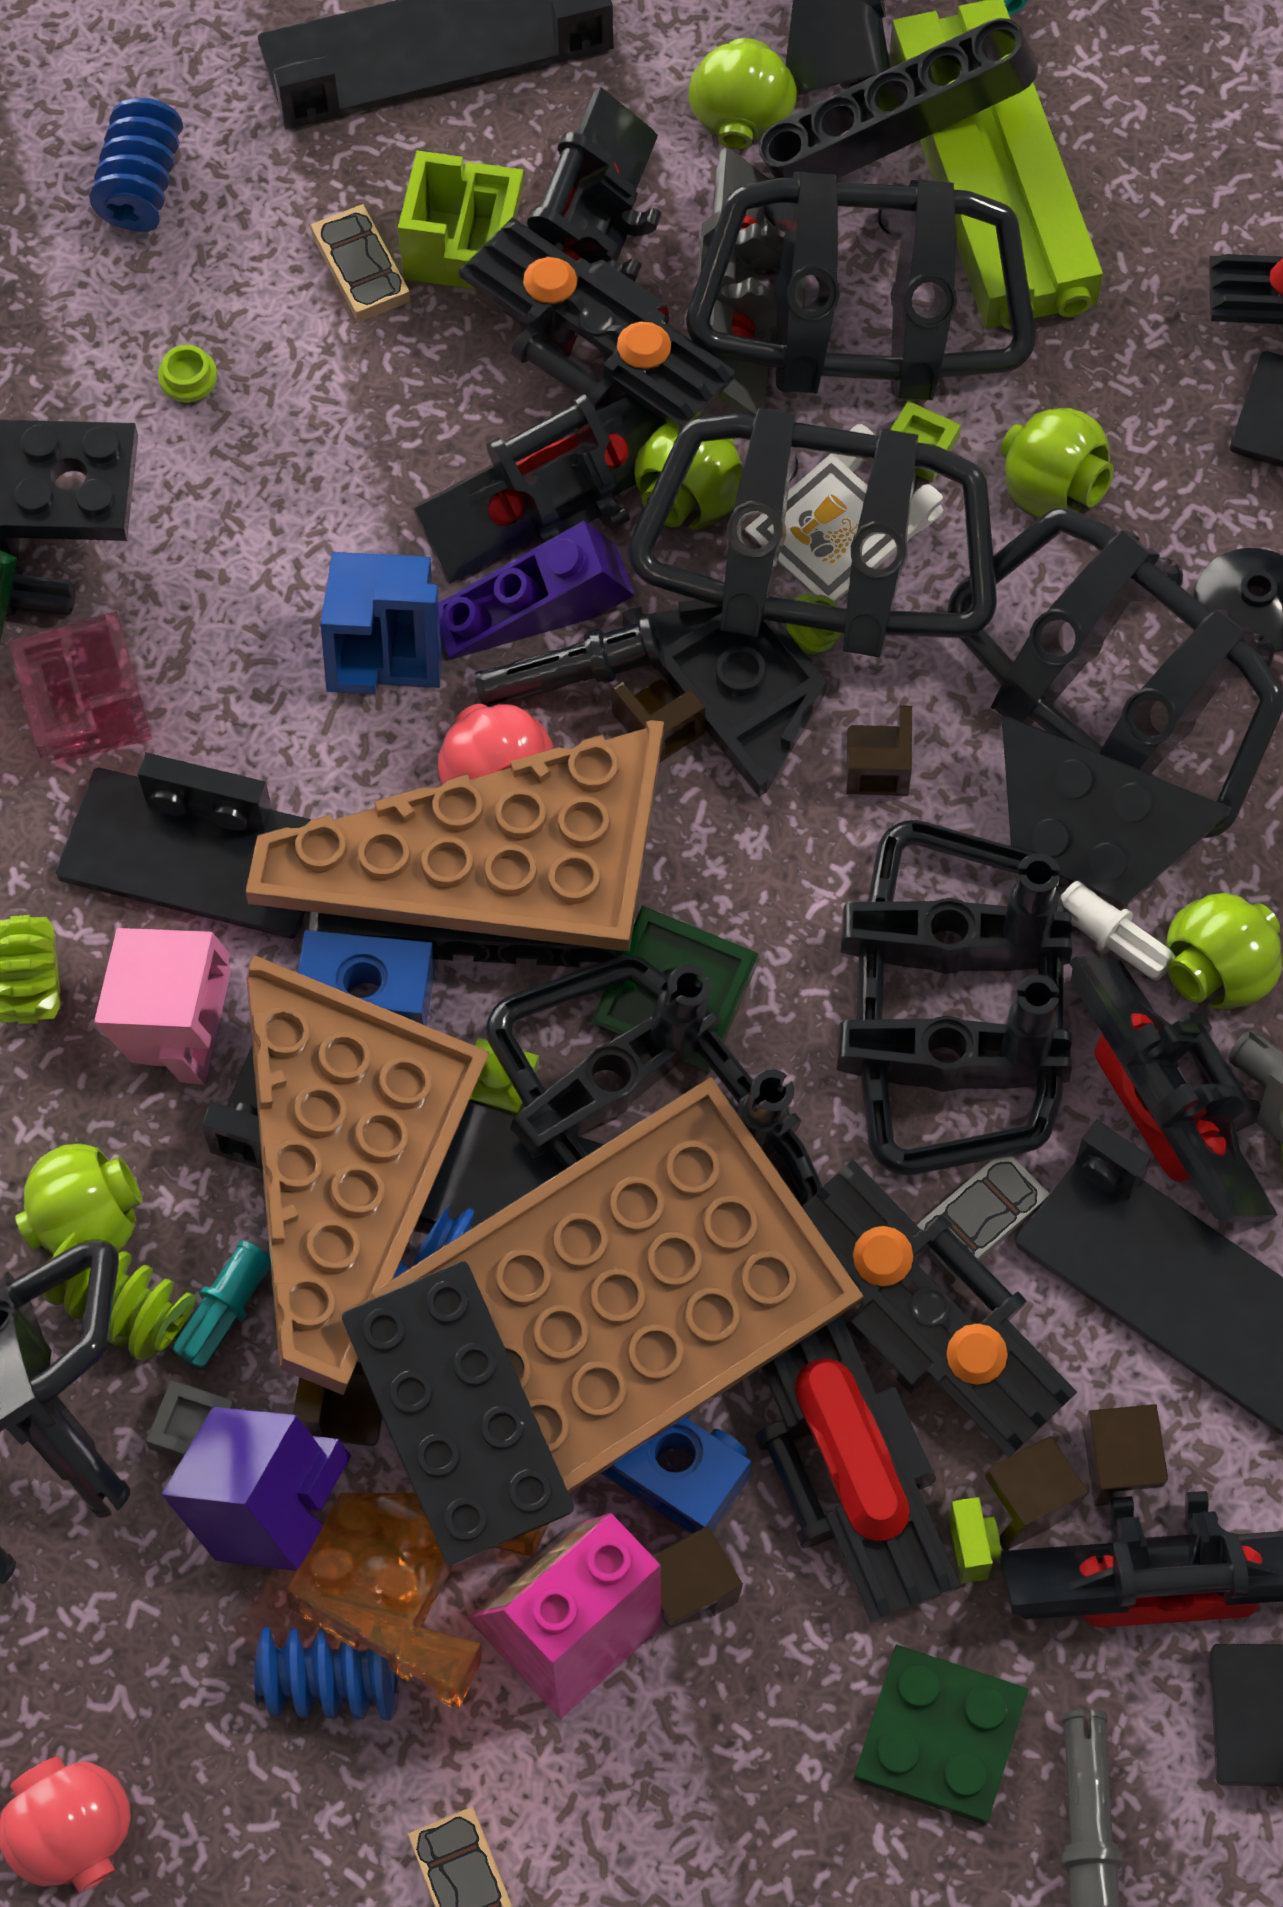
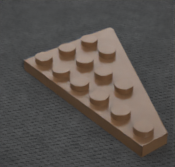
[246,720,664,952]
[246,955,489,1395]

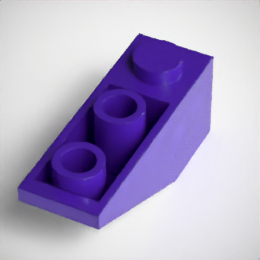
[439,521,635,660]

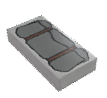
[917,1155,1050,1283]

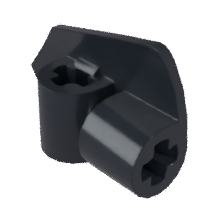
[786,0,890,96]

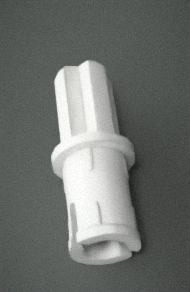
[1061,881,1175,981]

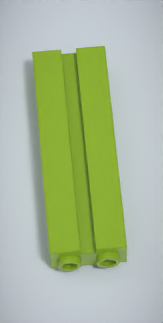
[890,0,1103,330]

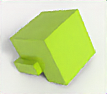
[398,150,524,290]

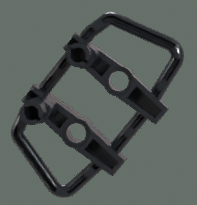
[686,172,1036,400]
[629,408,997,658]
[948,507,1283,838]
[836,820,1073,1175]
[486,955,822,1207]
[0,1239,130,1585]

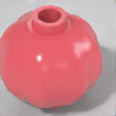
[437,704,554,784]
[0,1756,131,1893]

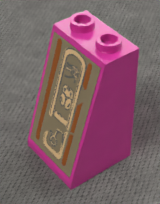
[468,1513,662,1720]

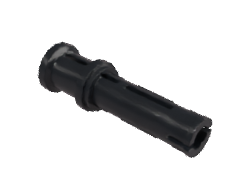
[475,614,665,707]

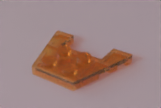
[287,1493,550,1709]

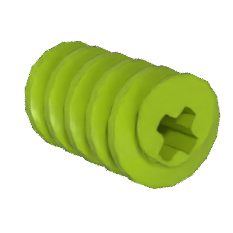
[43,1232,196,1361]

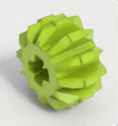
[0,915,61,1025]

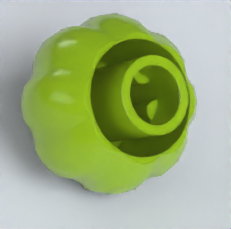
[688,38,797,150]
[1001,408,1114,518]
[634,423,743,529]
[1167,893,1282,1010]
[16,1144,143,1255]

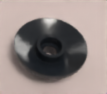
[1194,548,1283,653]

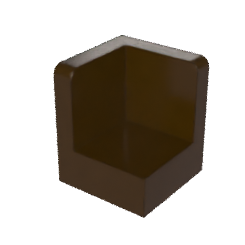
[611,679,706,763]
[846,705,912,796]
[293,1362,382,1446]
[1083,1404,1168,1506]
[985,1436,1089,1551]
[653,1526,743,1626]

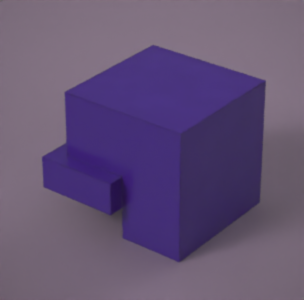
[161,1407,351,1571]

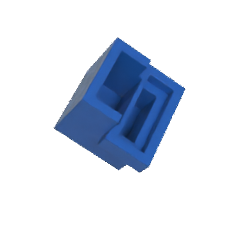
[320,552,442,694]

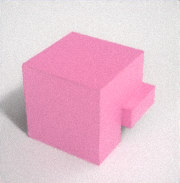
[94,928,231,1085]

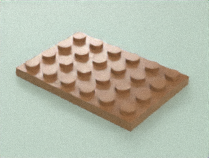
[372,1077,864,1494]

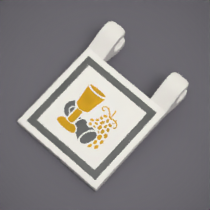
[745,424,943,603]

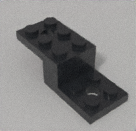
[0,419,138,567]

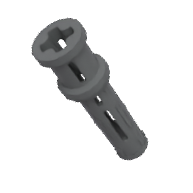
[1060,1709,1125,1907]

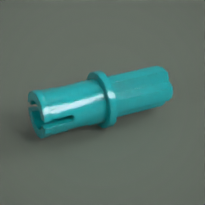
[173,1240,271,1368]

